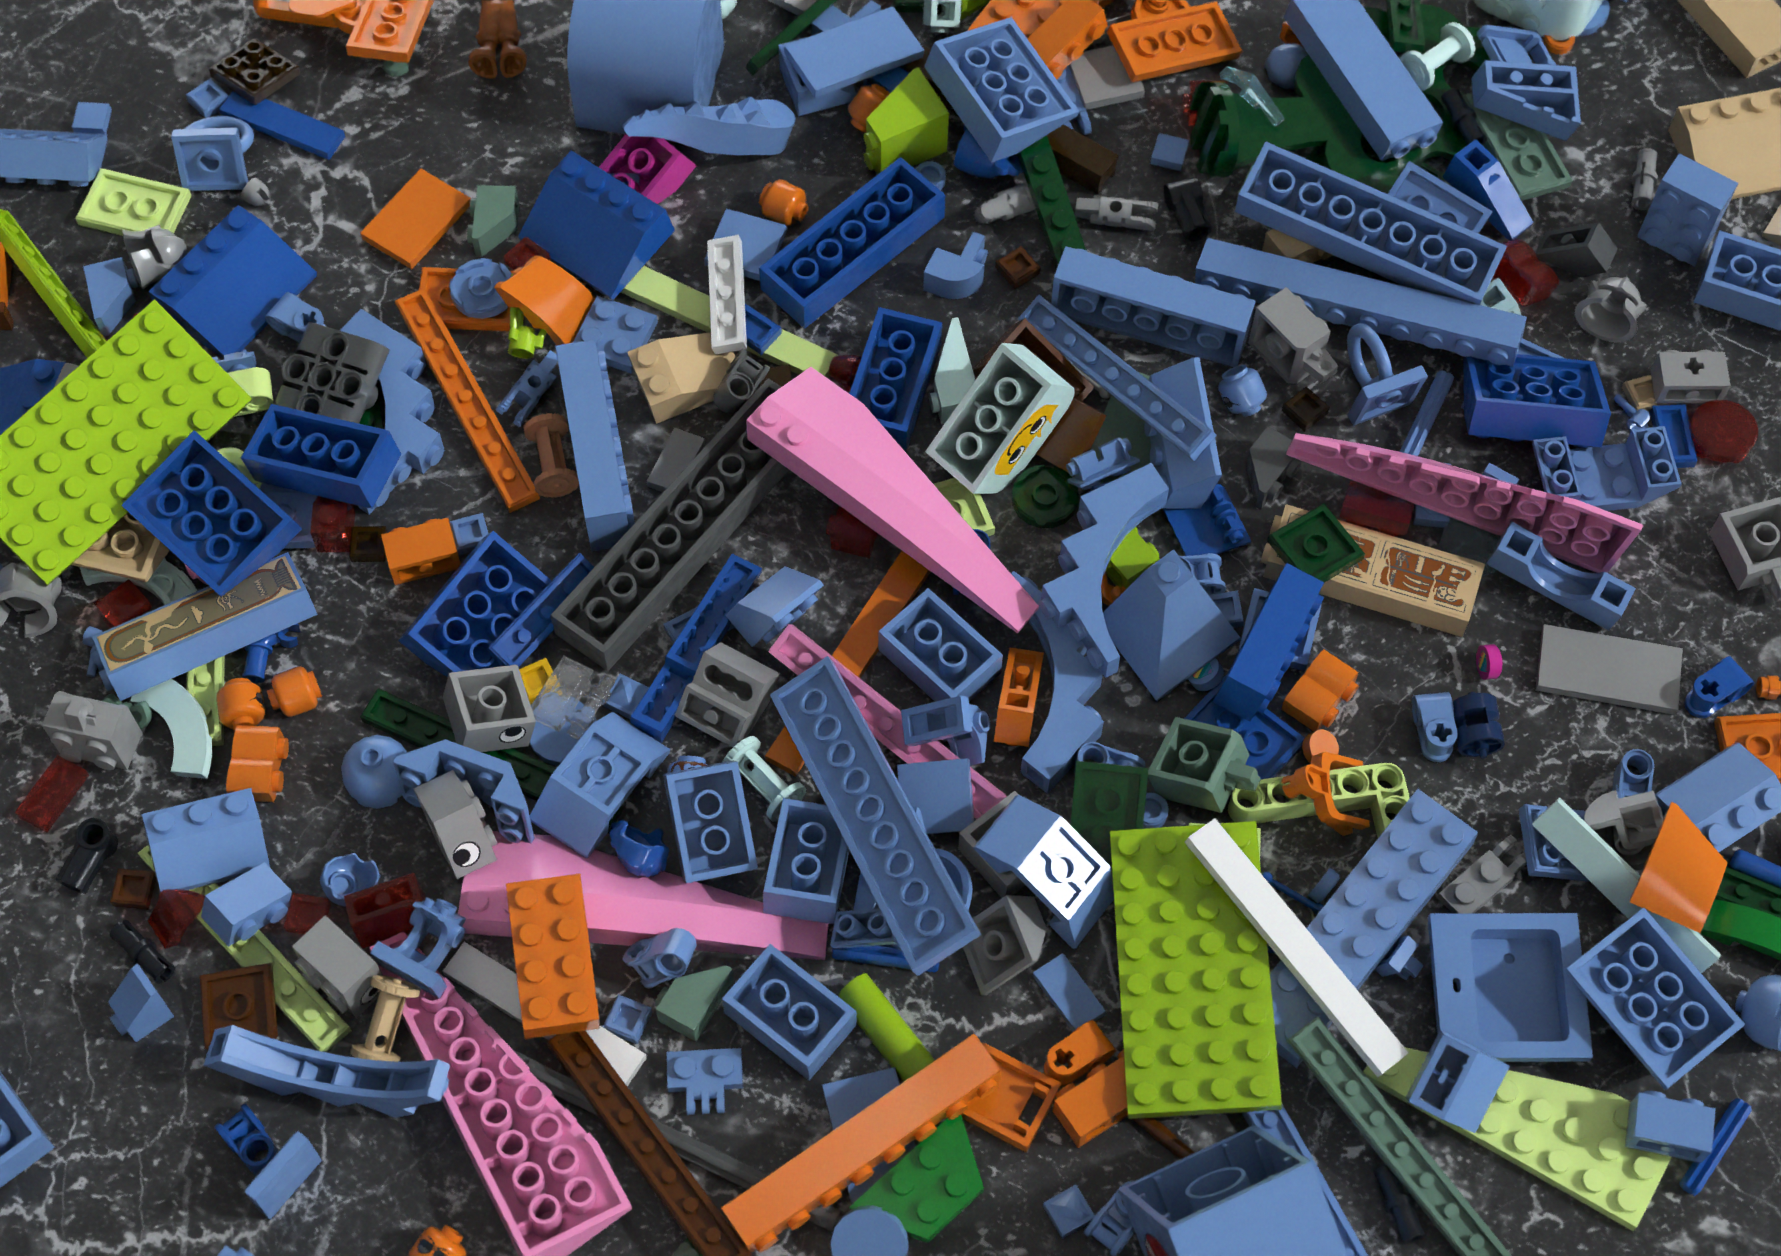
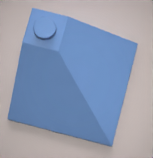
[1103,549,1241,701]

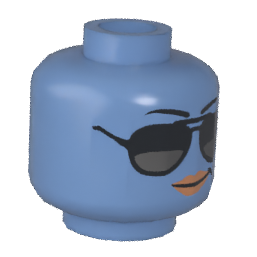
[1218,365,1267,417]

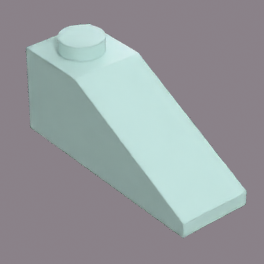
[929,317,975,424]

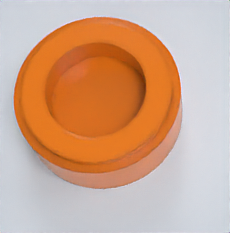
[1542,35,1575,55]
[1302,729,1339,763]

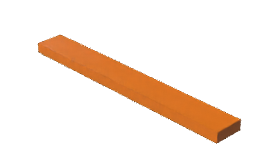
[395,288,540,513]
[765,551,931,777]

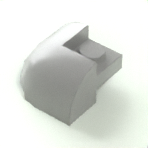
[1584,790,1664,870]

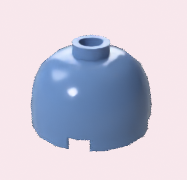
[341,735,408,809]
[1735,975,1781,1051]

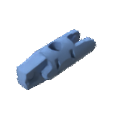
[496,350,558,427]

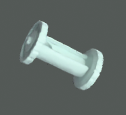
[1400,22,1475,91]
[723,736,806,822]

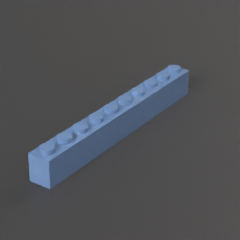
[1195,238,1527,367]

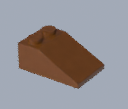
[973,318,1094,401]

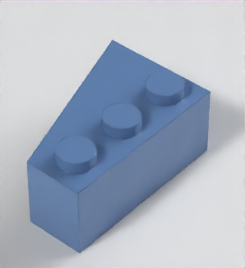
[1471,60,1581,141]

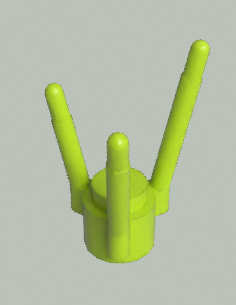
[508,273,547,359]

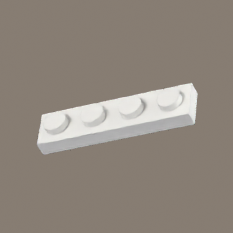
[707,235,747,355]

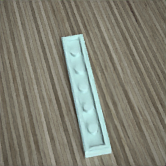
[1532,797,1721,974]

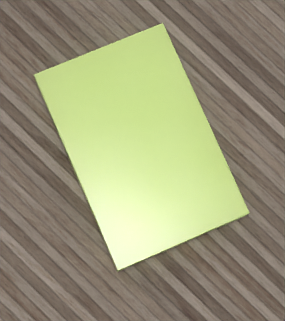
[75,168,192,236]

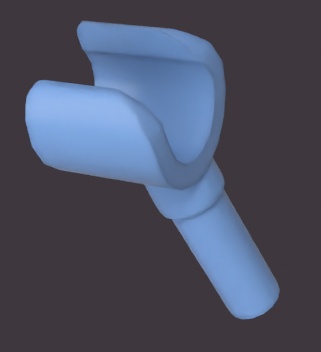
[1613,394,1650,432]
[83,626,103,677]

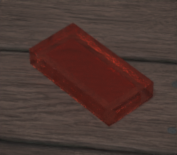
[15,755,89,833]

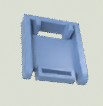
[1477,25,1556,65]

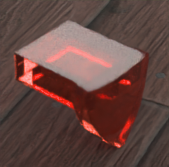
[93,579,152,628]
[148,889,205,949]

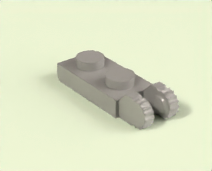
[1437,835,1527,913]

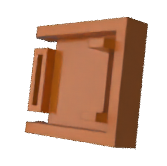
[961,1043,1062,1153]

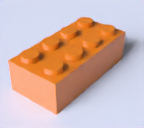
[506,873,600,1039]

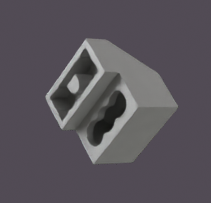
[675,642,780,747]

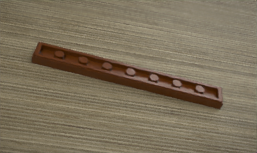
[547,1031,752,1256]

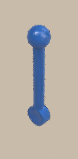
[1261,872,1324,915]

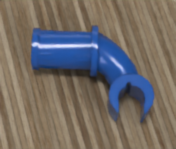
[242,623,300,683]

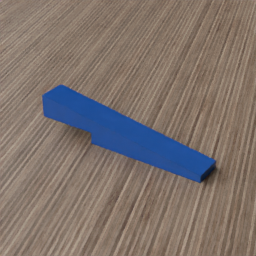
[630,554,762,744]

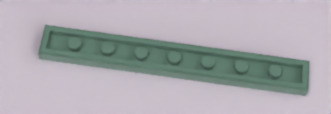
[1287,1016,1511,1256]

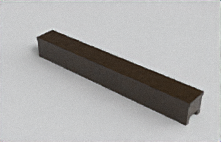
[899,44,1119,194]

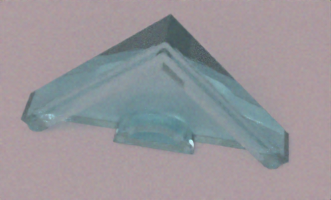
[1219,66,1285,126]

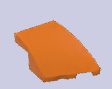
[494,256,595,345]
[1629,802,1727,933]

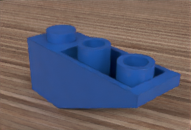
[1442,139,1534,242]

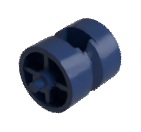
[1453,692,1505,759]

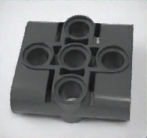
[274,322,390,424]

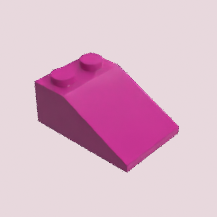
[599,134,696,204]

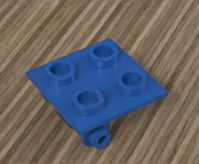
[1162,484,1252,556]

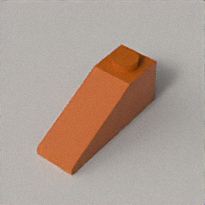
[994,647,1044,747]

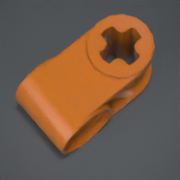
[1043,1020,1116,1087]

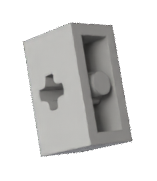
[1650,350,1731,403]

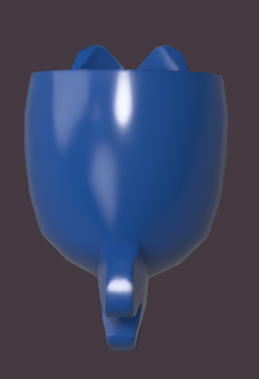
[954,124,1023,179]

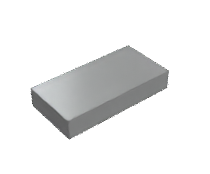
[647,427,705,492]

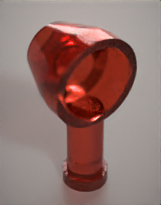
[829,355,862,393]

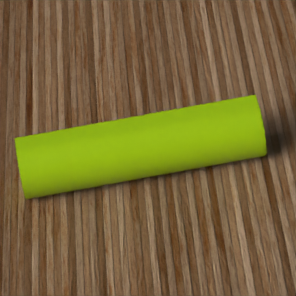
[838,973,935,1082]

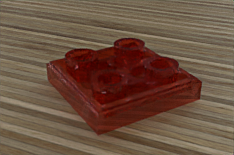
[1339,480,1414,536]

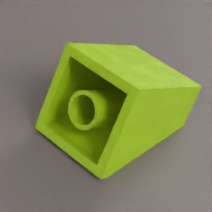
[863,67,949,175]

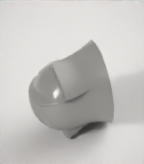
[122,225,188,290]
[1575,276,1647,343]
[0,562,62,638]

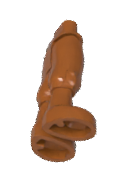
[468,0,527,79]

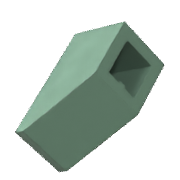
[467,185,519,257]

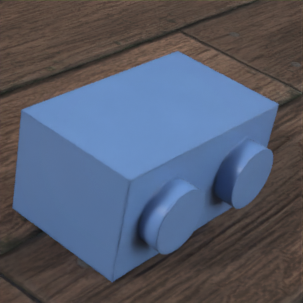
[201,862,292,947]
[1625,1091,1716,1163]

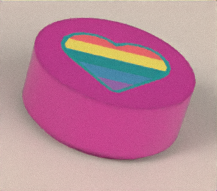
[1476,644,1502,680]

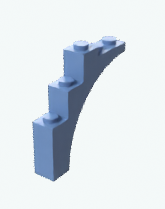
[340,309,445,515]
[1039,463,1169,678]
[1011,571,1104,794]
[204,1025,450,1118]

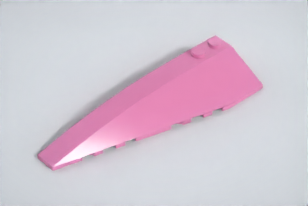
[746,367,1039,634]
[1286,433,1643,573]
[458,831,828,960]
[370,932,632,1256]

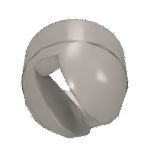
[241,177,270,206]

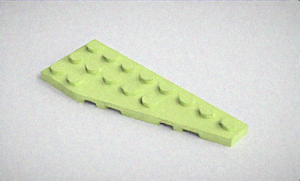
[1363,1047,1672,1231]

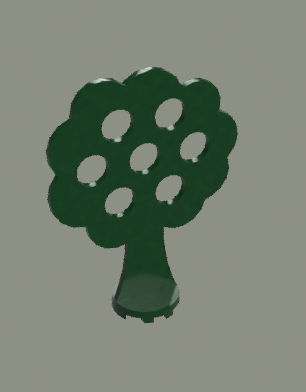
[1190,4,1491,194]

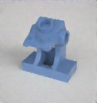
[901,695,990,766]
[370,897,466,999]

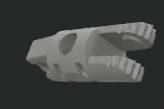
[974,183,1035,224]
[1075,195,1159,231]

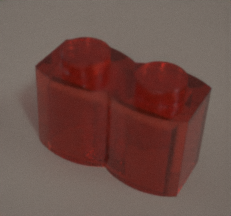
[1493,238,1560,306]

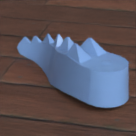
[622,97,795,155]

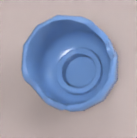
[1264,43,1308,89]
[320,853,380,907]

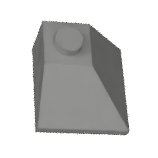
[963,895,1047,995]

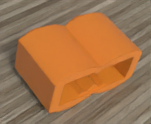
[1281,649,1359,731]
[226,725,289,802]

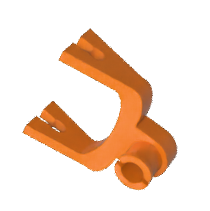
[1281,751,1370,836]

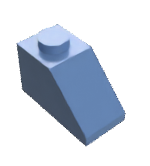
[83,257,138,336]
[108,964,174,1042]

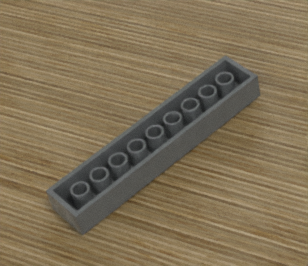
[551,378,789,671]

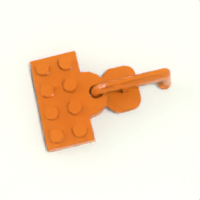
[253,0,434,63]
[1107,0,1242,82]

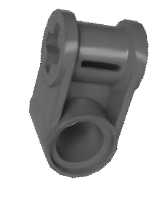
[713,348,770,414]

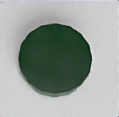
[1012,465,1079,528]

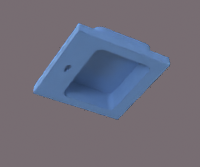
[1427,913,1593,1062]

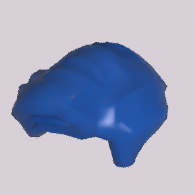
[609,819,670,877]

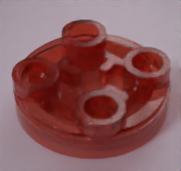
[1689,400,1758,463]

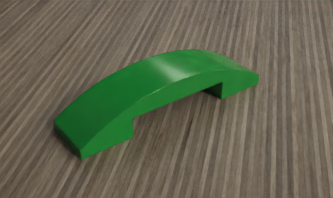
[1698,899,1781,961]

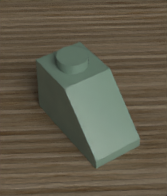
[655,965,734,1042]

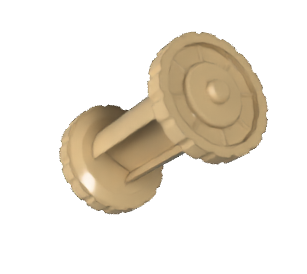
[350,975,421,1062]

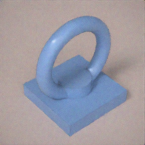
[171,116,254,191]
[1347,324,1428,426]

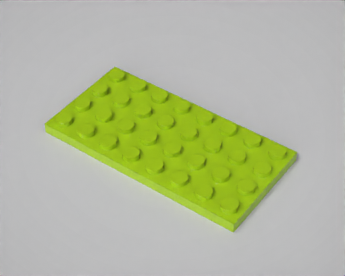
[0,299,252,586]
[1110,821,1282,1119]

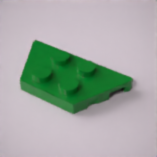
[849,1115,984,1243]

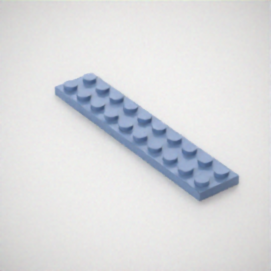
[770,656,981,976]

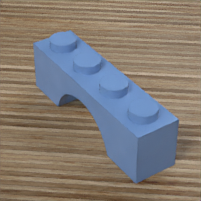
[1486,522,1636,631]

